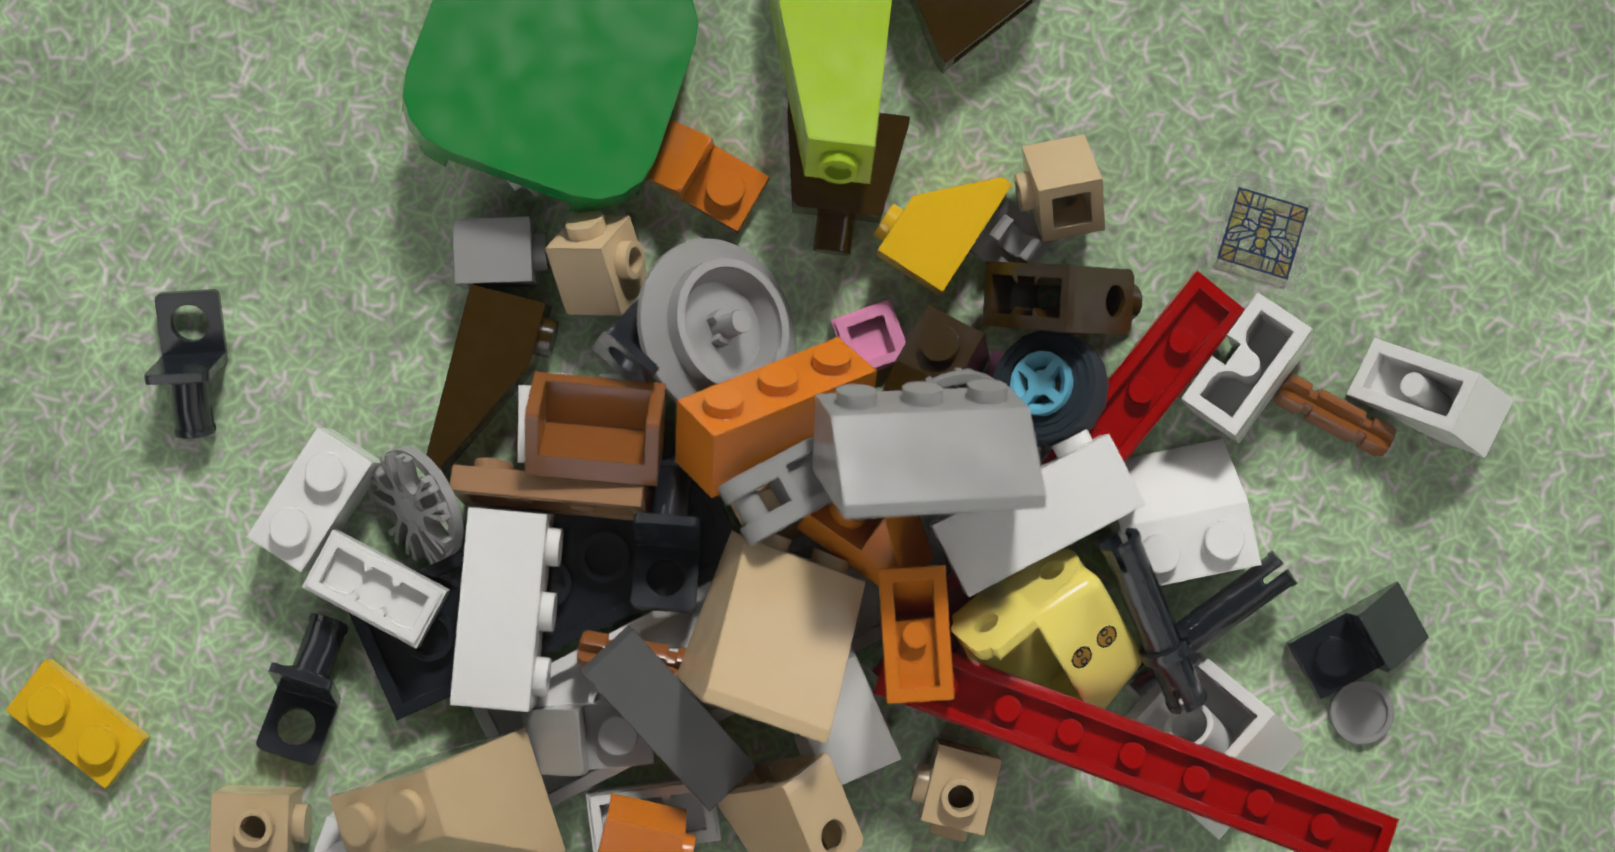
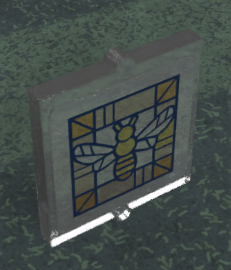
[1196,166,1328,302]

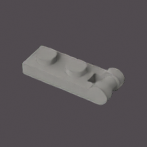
[717,436,833,547]

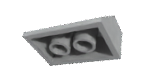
[813,379,1046,519]

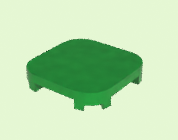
[402,0,698,213]

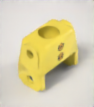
[952,548,1142,709]

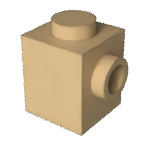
[1014,134,1105,242]
[545,211,647,316]
[910,738,1002,841]
[209,785,312,852]

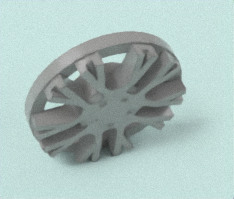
[371,446,464,564]

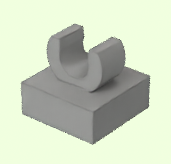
[969,198,1054,264]

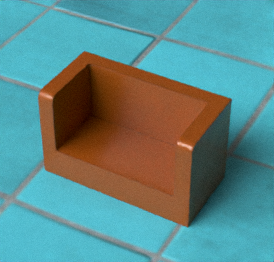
[525,372,666,486]

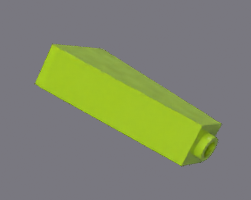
[768,0,892,184]

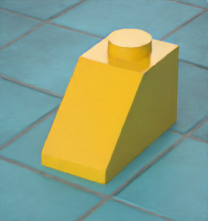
[873,177,1013,296]

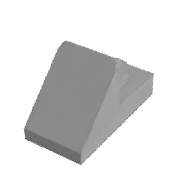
[521,701,656,776]

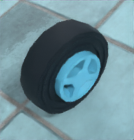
[994,330,1109,446]

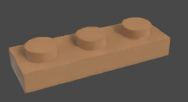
[450,458,652,520]

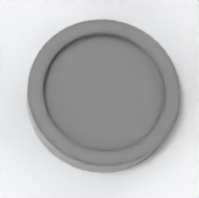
[1329,680,1394,744]

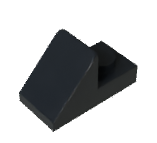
[1286,581,1429,699]

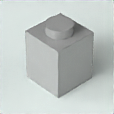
[452,217,550,289]

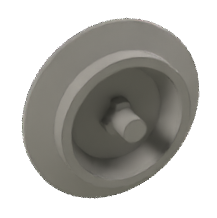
[637,238,796,403]

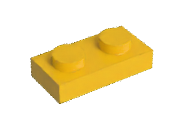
[5,658,150,789]

